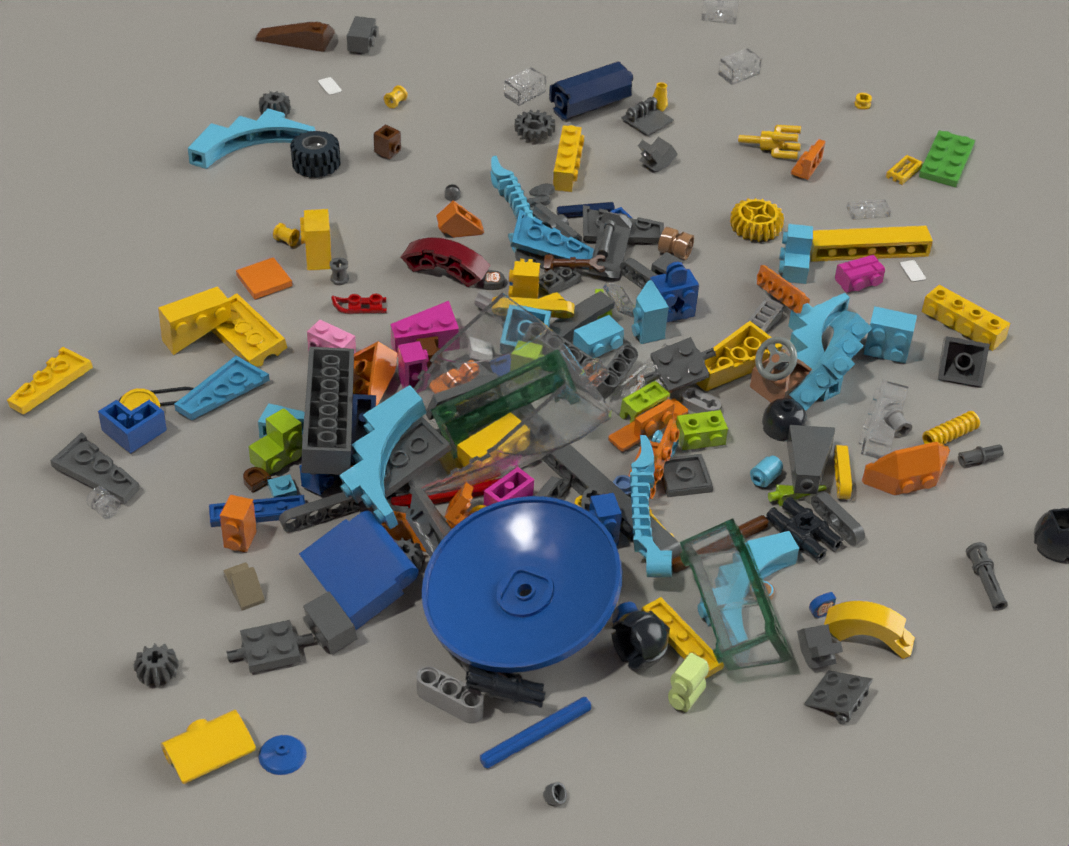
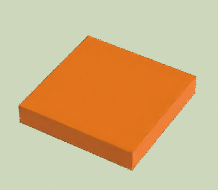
[236,257,293,300]

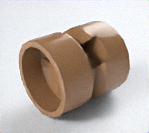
[658,227,695,260]

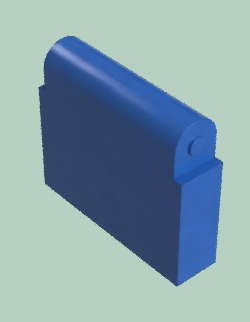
[299,511,419,630]

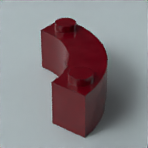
[400,237,491,287]

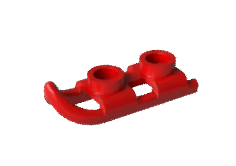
[331,293,387,314]

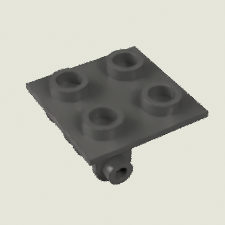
[621,97,674,135]
[804,670,873,724]

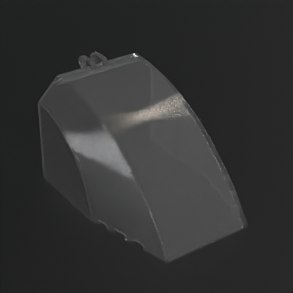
[408,292,612,495]

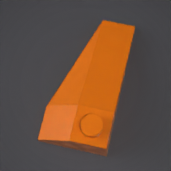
[352,341,398,406]

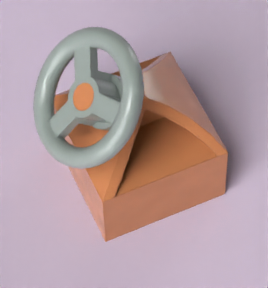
[750,337,812,403]

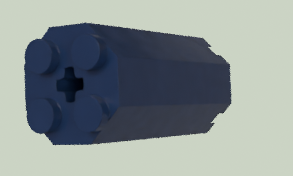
[549,61,633,121]

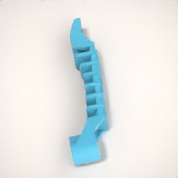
[491,155,535,253]
[630,435,672,578]

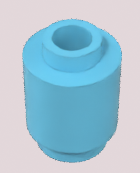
[750,455,783,488]

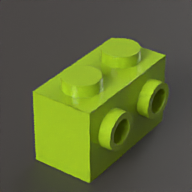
[676,410,728,451]

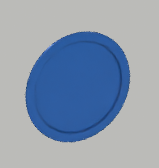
[258,735,307,775]

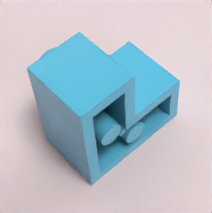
[778,224,813,284]

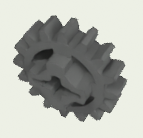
[514,110,555,141]

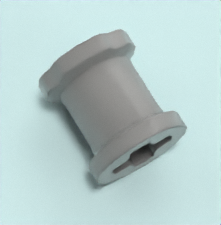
[884,408,913,438]

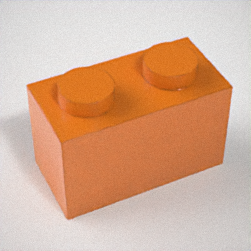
[220,494,257,552]

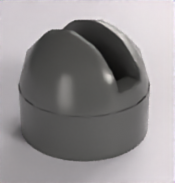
[444,184,460,201]
[543,782,567,805]

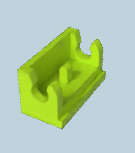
[619,380,670,423]

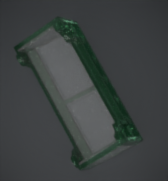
[431,349,580,459]
[679,518,793,671]

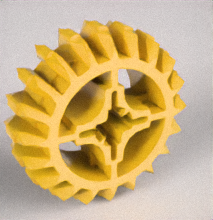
[730,197,784,242]

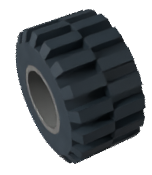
[290,131,341,178]

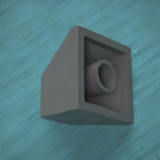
[938,336,990,387]

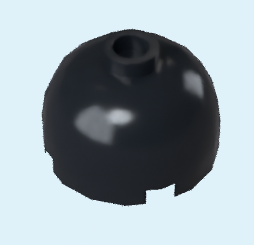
[762,398,807,442]

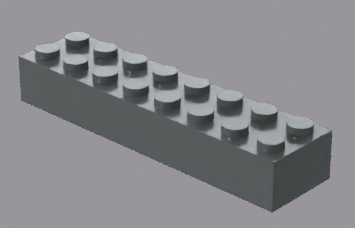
[301,347,354,475]

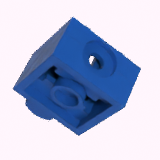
[650,262,699,322]

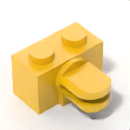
[508,258,540,299]

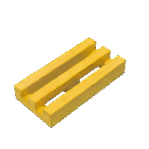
[886,155,923,185]

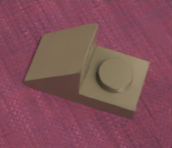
[223,562,265,611]

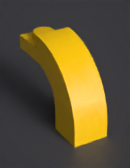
[824,601,915,659]

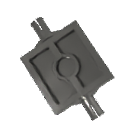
[643,337,716,393]
[226,620,314,673]

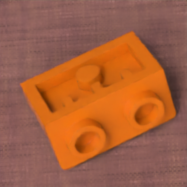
[791,139,826,180]
[444,482,473,528]

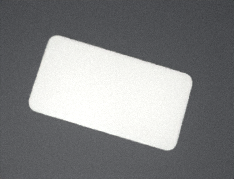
[318,77,342,95]
[900,260,926,281]

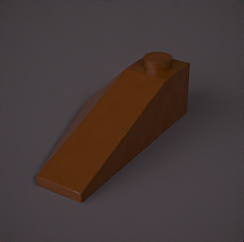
[255,21,335,52]

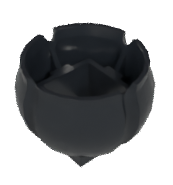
[1034,508,1069,563]
[611,610,670,670]

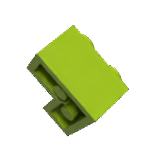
[248,408,303,475]

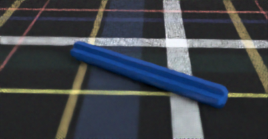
[479,697,591,768]

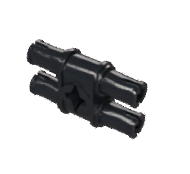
[766,497,843,562]
[465,664,546,708]

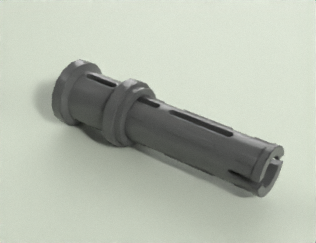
[965,542,1008,611]

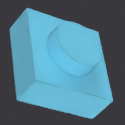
[268,474,297,498]

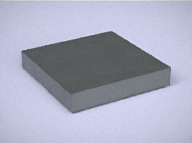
[661,454,713,497]

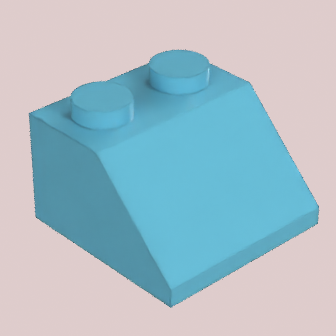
[632,280,669,344]

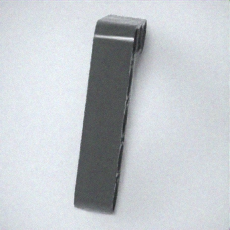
[521,321,638,399]

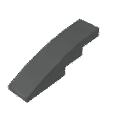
[549,291,614,343]

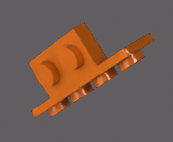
[757,265,810,313]
[608,398,688,452]
[628,419,680,500]

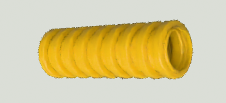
[922,411,980,445]

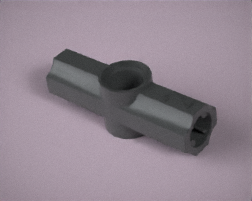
[532,203,582,242]

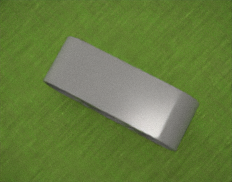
[417,666,484,723]

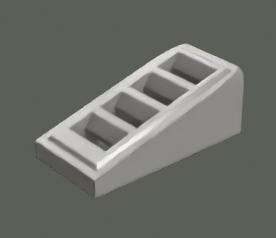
[745,297,784,332]

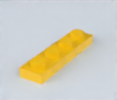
[641,597,724,679]

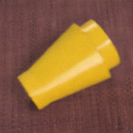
[652,82,668,111]

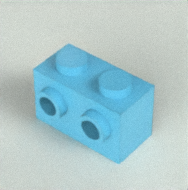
[573,315,624,358]

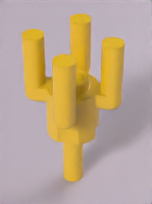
[738,125,801,159]

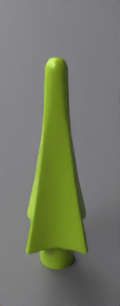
[768,484,827,507]

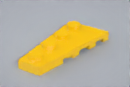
[7,347,93,415]

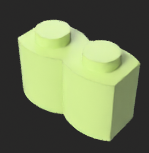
[668,653,709,713]

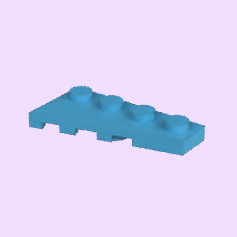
[510,210,594,270]
[174,356,270,420]

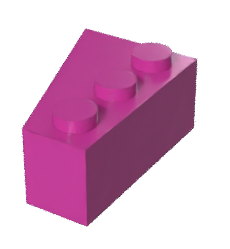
[390,301,459,357]

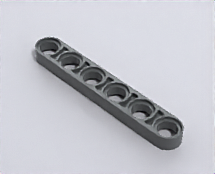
[279,480,414,532]

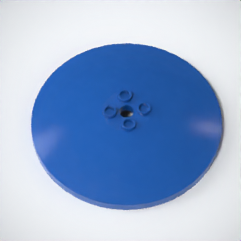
[422,496,622,673]

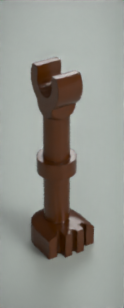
[544,254,606,273]

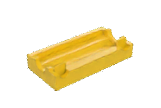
[211,293,288,367]

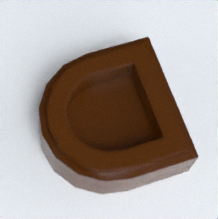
[243,467,271,493]

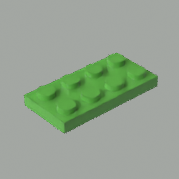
[919,130,975,187]

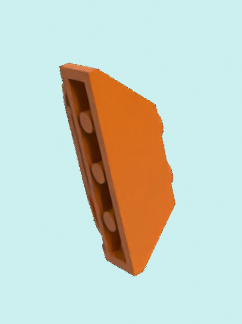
[862,442,950,495]

